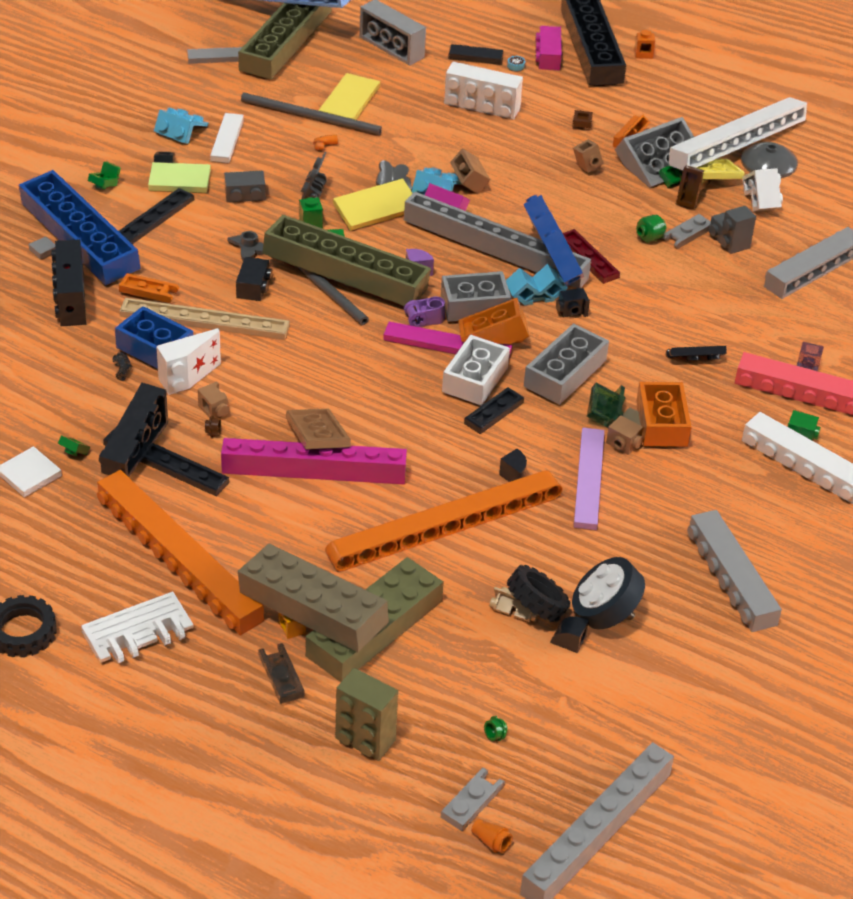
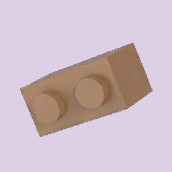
[450,148,490,194]

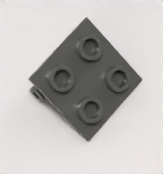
[300,152,327,199]

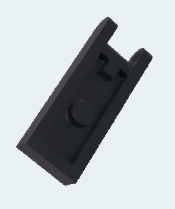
[665,346,727,361]

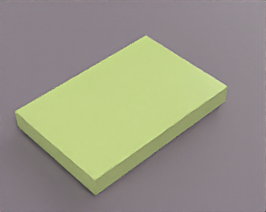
[148,162,211,193]

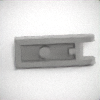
[663,214,711,249]
[441,768,505,832]

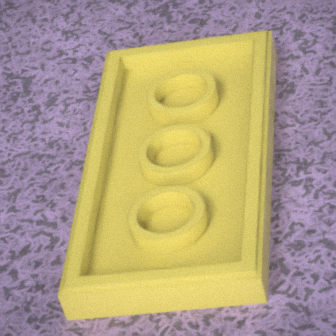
[319,73,380,120]
[333,179,413,231]

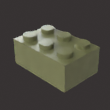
[335,668,399,761]

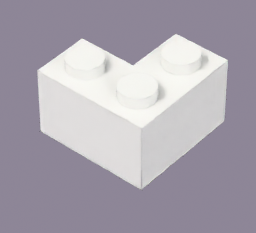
[742,168,783,212]

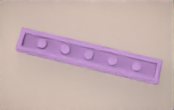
[573,428,604,530]

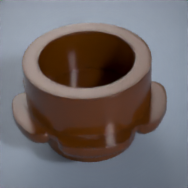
[205,416,221,438]

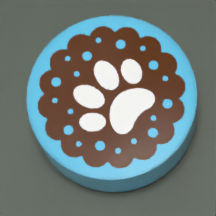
[507,56,525,71]

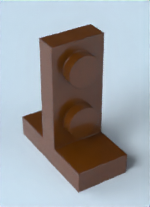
[676,165,711,209]

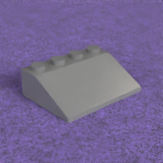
[615,117,694,188]

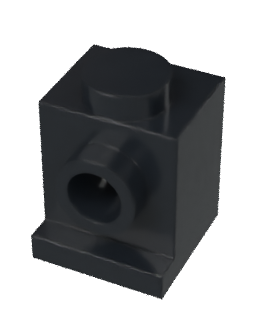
[556,288,590,317]

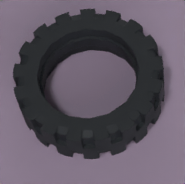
[507,565,571,622]
[0,595,56,658]

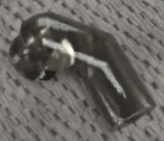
[112,352,132,381]

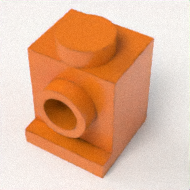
[634,30,656,59]

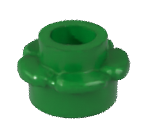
[484,716,508,741]

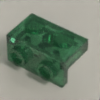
[587,382,626,428]

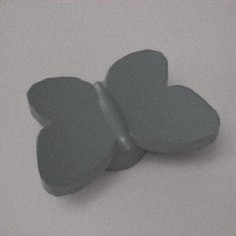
[376,160,412,190]
[228,231,263,261]

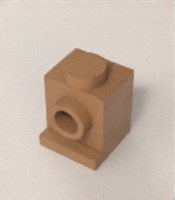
[198,382,229,418]

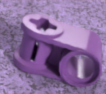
[404,296,445,327]

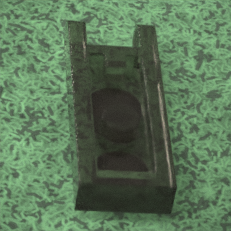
[258,643,305,704]

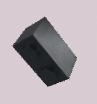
[236,257,273,301]

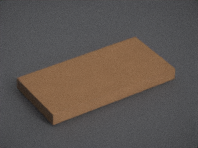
[286,408,351,449]

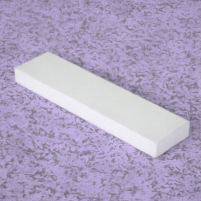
[210,113,244,163]

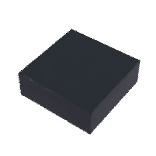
[154,151,175,163]

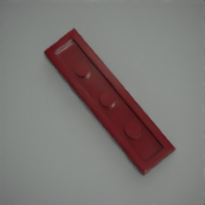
[563,229,620,284]

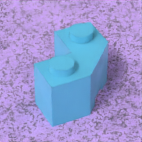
[506,264,567,306]

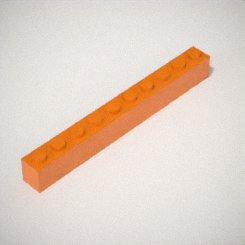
[97,470,264,636]

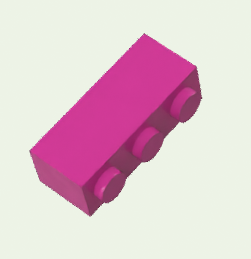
[535,26,562,71]

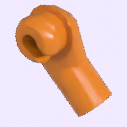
[313,135,338,151]

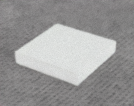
[0,446,62,497]

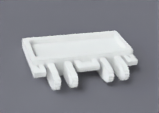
[81,592,194,663]

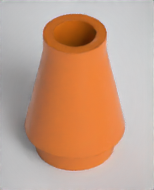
[471,819,513,853]

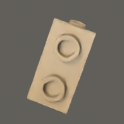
[489,587,538,622]

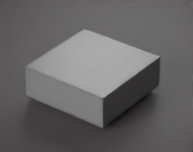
[29,236,55,259]

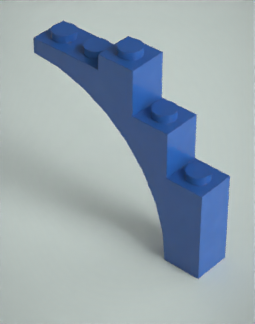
[523,195,584,286]

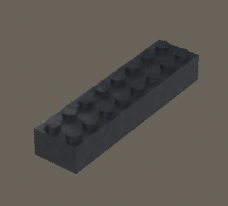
[561,0,626,86]

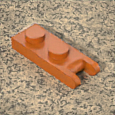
[119,273,179,303]

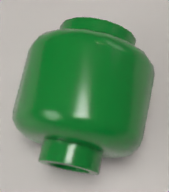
[636,214,666,242]

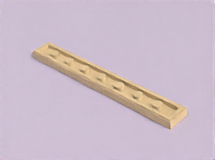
[119,298,290,340]

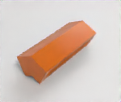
[613,114,651,148]

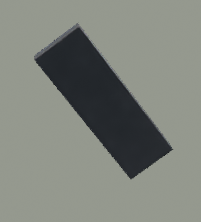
[448,44,503,65]
[464,387,524,434]

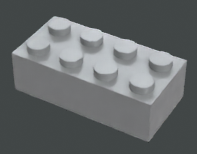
[360,0,426,66]
[524,323,609,405]

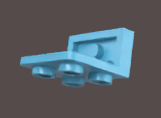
[154,107,208,144]
[412,167,461,195]

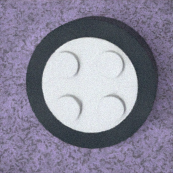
[572,557,645,630]

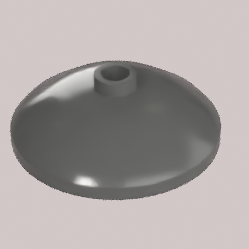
[741,142,798,178]

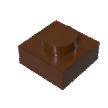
[572,110,593,129]

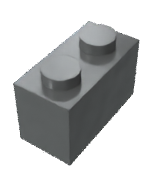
[224,171,266,202]

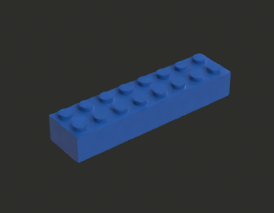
[18,170,141,285]

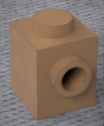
[573,139,604,173]
[606,415,643,455]

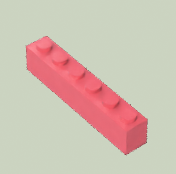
[734,352,853,415]

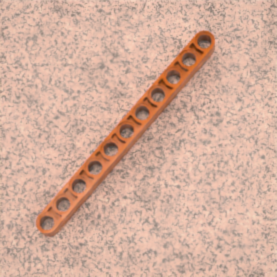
[325,470,563,571]

